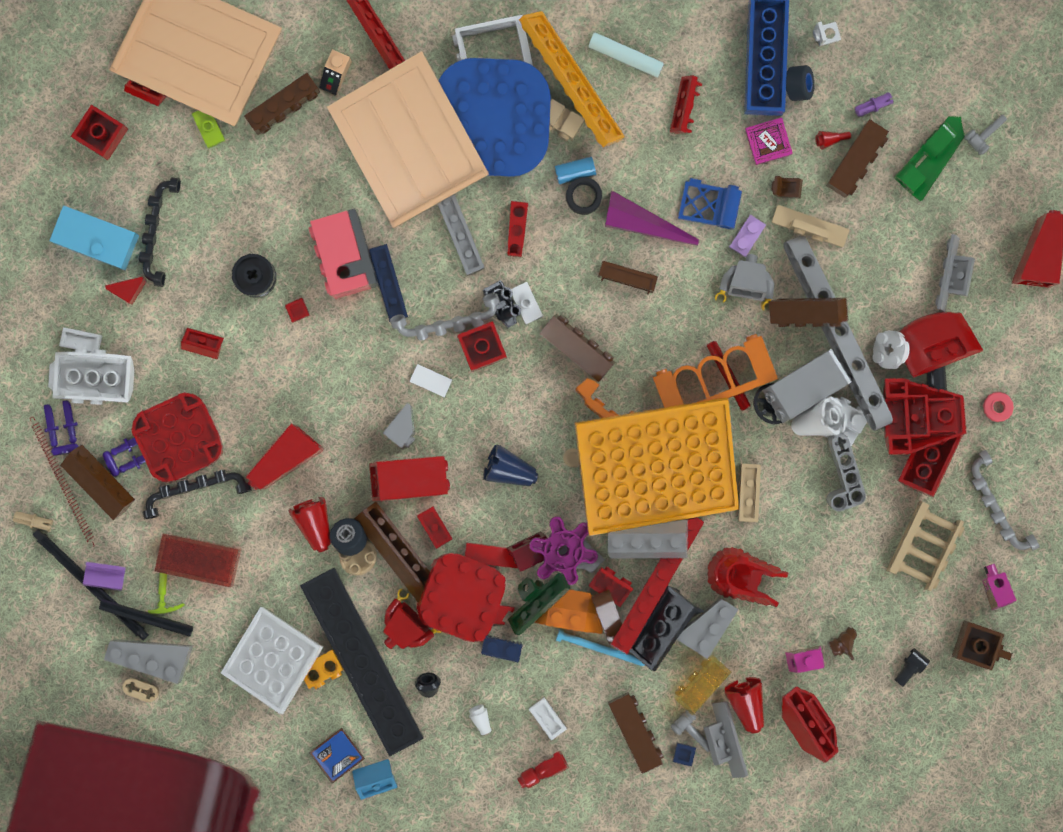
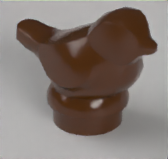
[829,627,857,660]

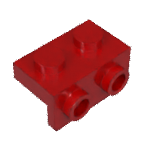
[588,566,633,608]

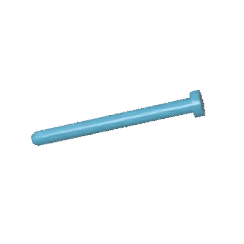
[556,628,645,666]

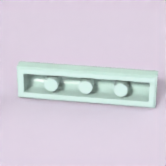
[588,32,664,78]

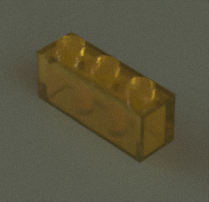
[675,655,732,715]

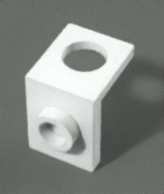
[813,22,841,46]

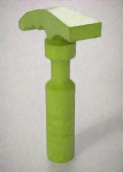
[148,572,185,614]

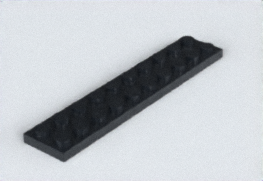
[300,567,424,757]

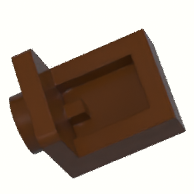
[771,176,803,199]

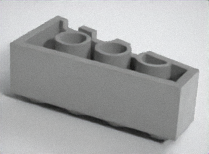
[104,640,193,684]

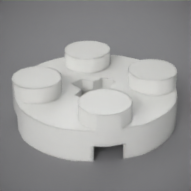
[873,330,910,369]

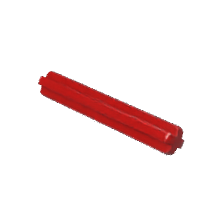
[707,341,751,411]

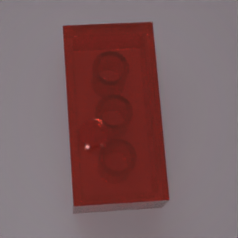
[155,533,241,587]

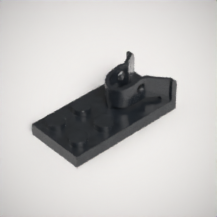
[629,586,704,672]

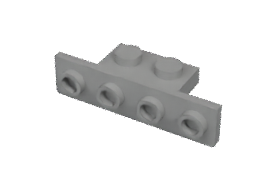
[936,234,975,312]
[704,701,748,778]

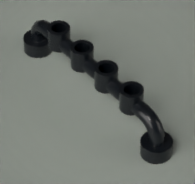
[139,177,181,287]
[142,470,252,520]

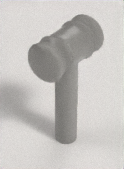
[964,115,1007,155]
[671,709,710,752]

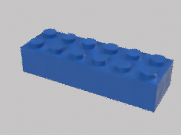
[744,0,789,116]

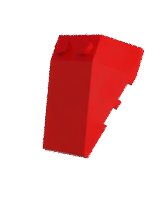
[883,378,966,455]

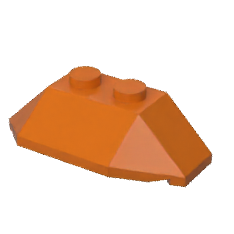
[534,589,603,634]

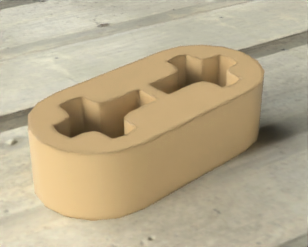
[123,678,159,702]

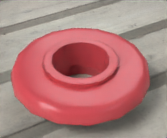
[983,392,1014,422]

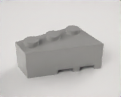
[677,598,738,659]

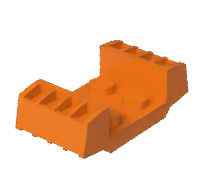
[575,378,635,418]

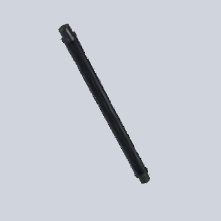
[33,529,149,641]

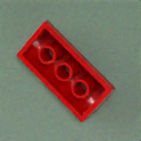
[898,427,967,498]

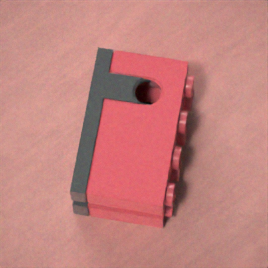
[309,208,379,299]

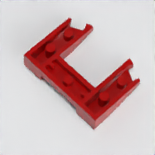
[465,542,518,625]

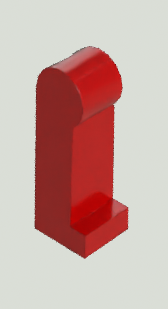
[507,201,528,257]

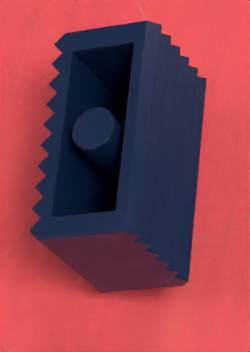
[481,635,523,663]

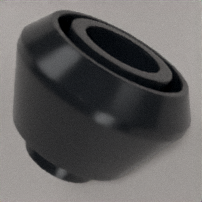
[415,672,441,698]

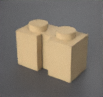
[549,99,585,141]

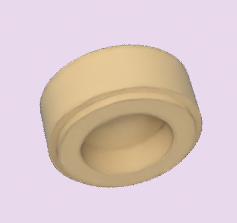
[563,448,580,467]

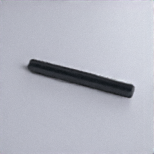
[99,599,193,636]

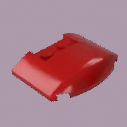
[899,312,983,378]

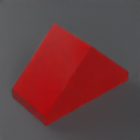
[105,277,147,305]

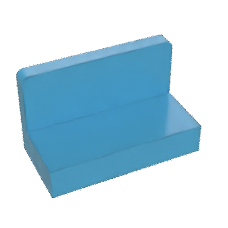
[352,759,398,800]

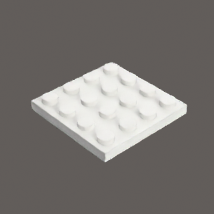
[221,607,323,714]

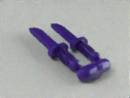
[44,400,79,456]
[102,438,145,477]

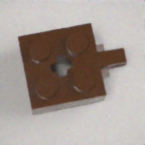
[951,620,1013,671]

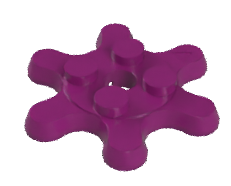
[529,516,598,585]

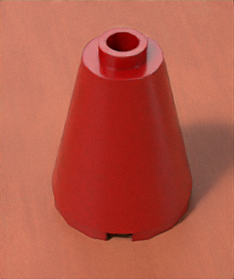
[288,497,331,553]
[724,677,764,734]

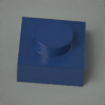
[672,742,696,767]

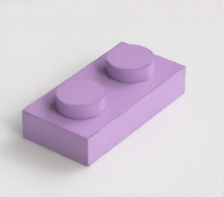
[729,215,766,257]

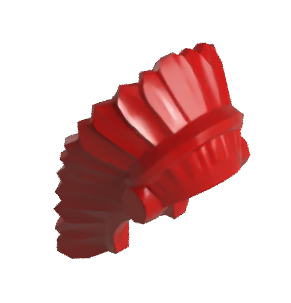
[707,547,789,608]

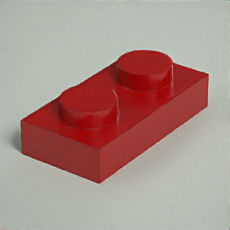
[124,80,166,107]
[417,506,453,549]

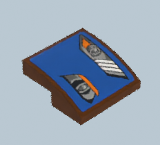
[309,728,365,784]

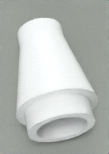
[469,705,492,735]

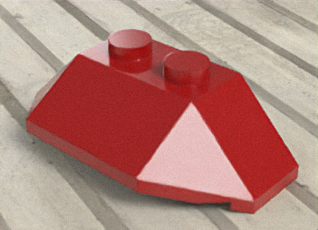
[782,686,839,763]

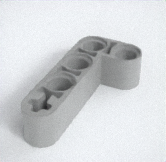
[826,433,866,511]

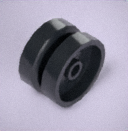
[232,254,277,298]

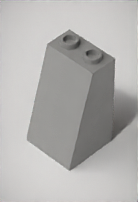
[762,349,851,423]

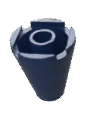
[483,445,538,487]

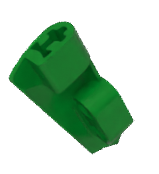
[894,116,965,201]

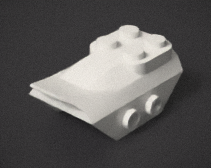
[48,349,134,405]

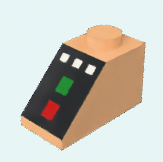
[319,49,352,96]

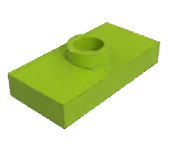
[191,111,226,149]

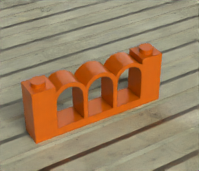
[653,334,778,408]

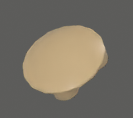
[339,540,377,576]

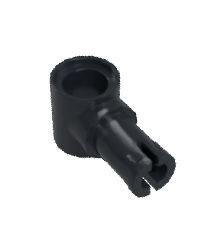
[895,648,930,687]

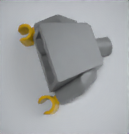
[715,254,774,311]

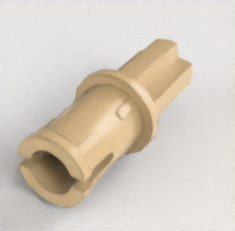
[13,511,53,532]

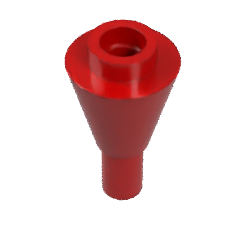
[815,131,851,150]

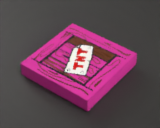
[745,117,793,165]

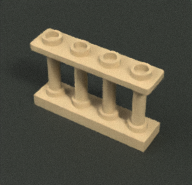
[886,501,964,591]

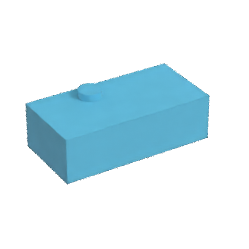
[49,205,139,271]

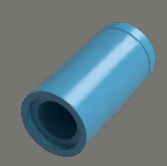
[555,156,596,185]

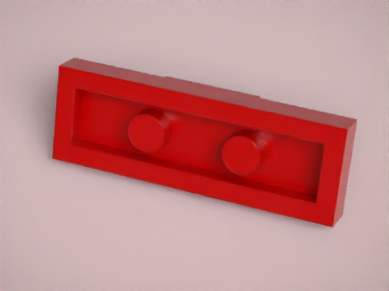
[670,75,702,134]

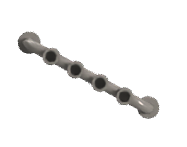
[390,293,500,340]
[972,450,1040,551]

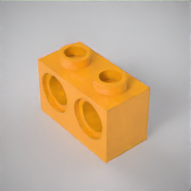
[304,649,344,689]

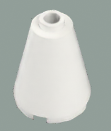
[791,397,846,436]

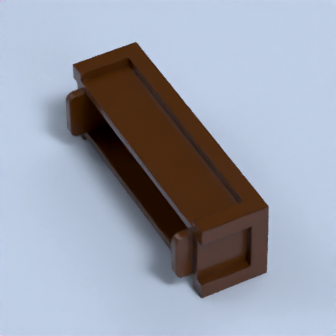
[598,261,658,295]

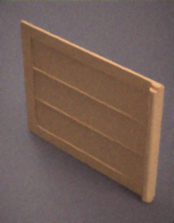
[109,0,282,127]
[327,51,489,228]

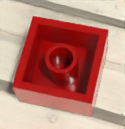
[70,104,128,161]
[457,321,507,372]

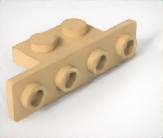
[772,205,849,247]

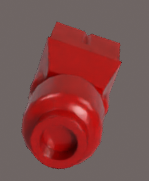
[517,751,570,788]

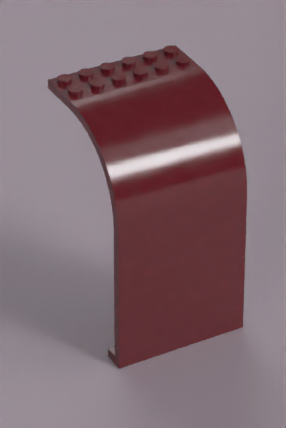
[6,720,261,832]

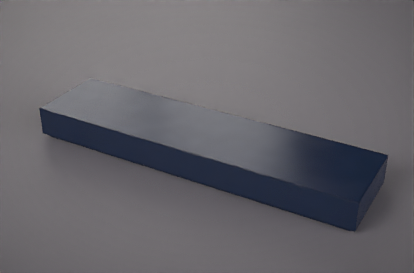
[369,244,408,322]

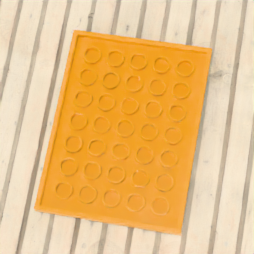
[575,398,739,536]

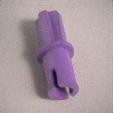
[855,92,893,117]

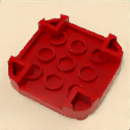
[131,392,223,483]
[416,553,506,642]

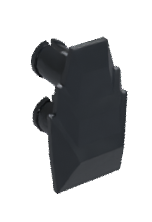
[482,280,521,328]

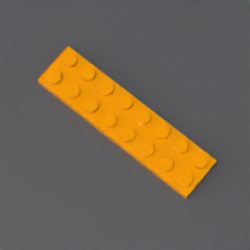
[519,11,625,147]

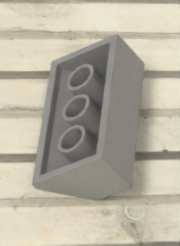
[608,520,688,559]

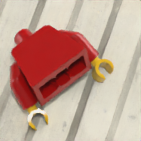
[383,588,441,649]

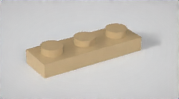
[738,464,761,522]

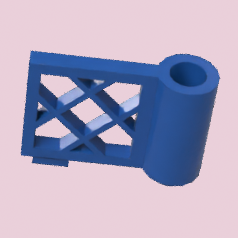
[678,178,742,230]

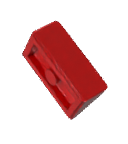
[181,328,224,360]

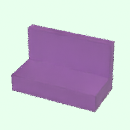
[83,562,126,591]

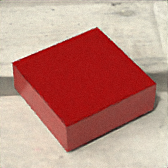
[285,298,310,323]

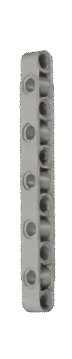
[784,236,893,431]

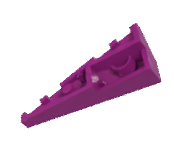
[605,191,699,246]

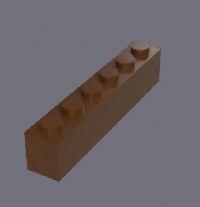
[354,502,430,602]

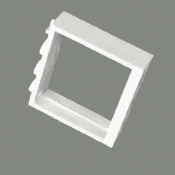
[452,15,533,66]

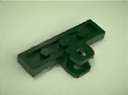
[508,572,571,636]

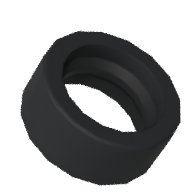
[566,177,602,215]

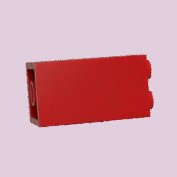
[1012,210,1063,288]
[246,423,324,490]
[369,456,450,501]

